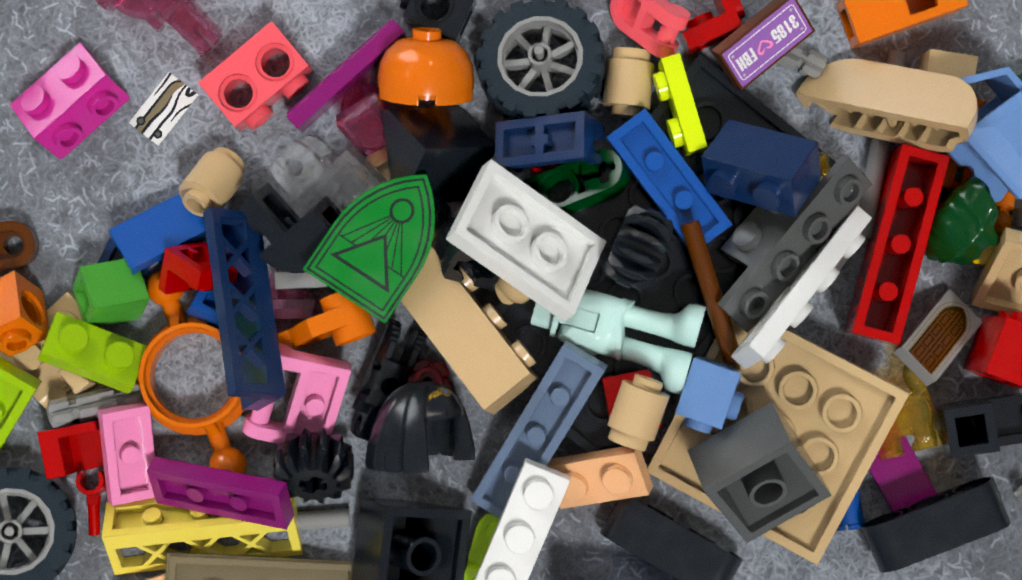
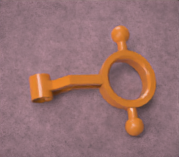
[137,269,377,474]

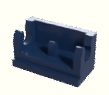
[494,111,605,174]

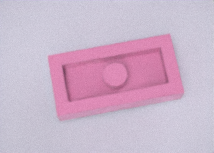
[97,401,155,506]

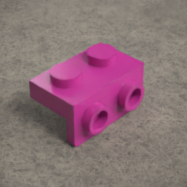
[10,42,130,159]

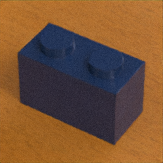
[701,119,821,217]

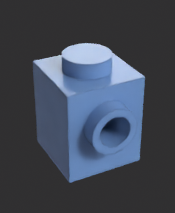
[675,355,745,434]

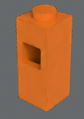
[836,0,969,50]

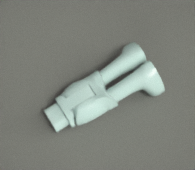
[530,290,706,395]

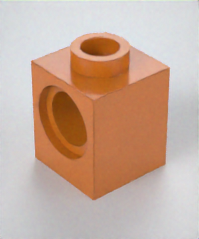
[0,270,49,357]

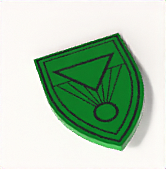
[303,174,435,323]

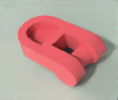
[610,0,691,59]

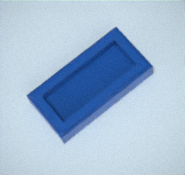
[108,194,206,275]

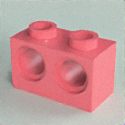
[198,21,313,131]

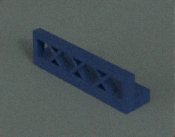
[203,207,286,411]

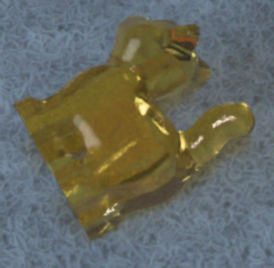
[875,364,943,461]

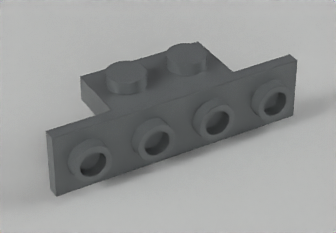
[717,154,873,333]

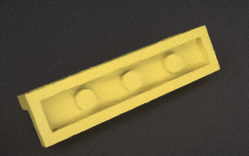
[101,497,303,575]

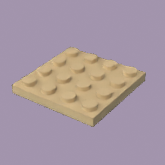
[647,318,910,565]

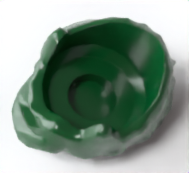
[924,176,1000,265]

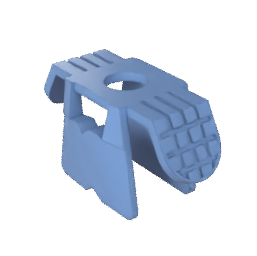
[947,66,1022,203]

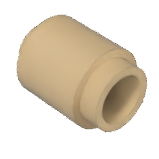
[602,47,655,119]
[179,147,245,217]
[607,374,670,451]

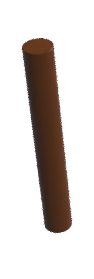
[680,219,739,364]

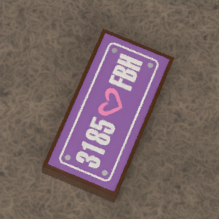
[711,0,815,91]

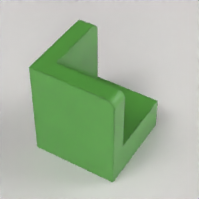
[72,259,150,327]

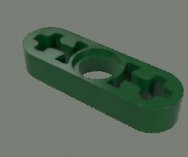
[523,149,629,215]

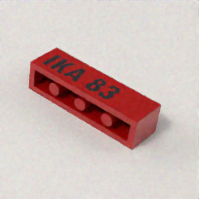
[844,144,950,345]

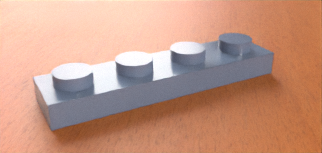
[470,340,608,519]

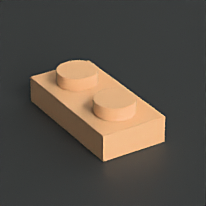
[547,446,653,509]

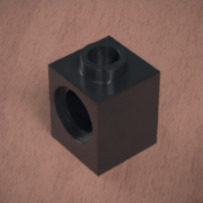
[400,0,477,43]

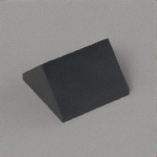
[381,107,495,203]

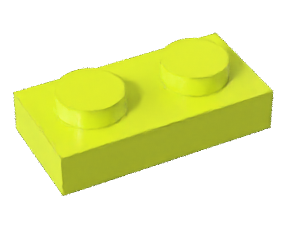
[652,53,708,156]

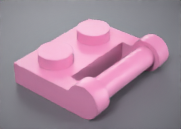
[242,343,352,444]

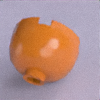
[378,27,474,106]

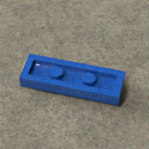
[606,108,733,247]

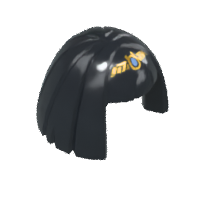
[365,381,475,473]

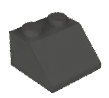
[687,402,832,543]

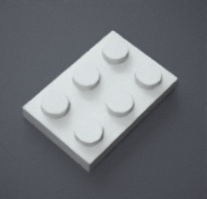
[446,159,606,322]

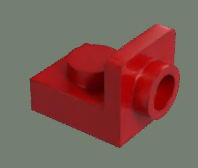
[679,0,745,56]
[159,241,238,294]

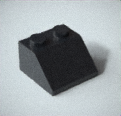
[352,497,472,580]

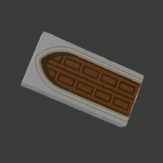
[893,288,982,386]

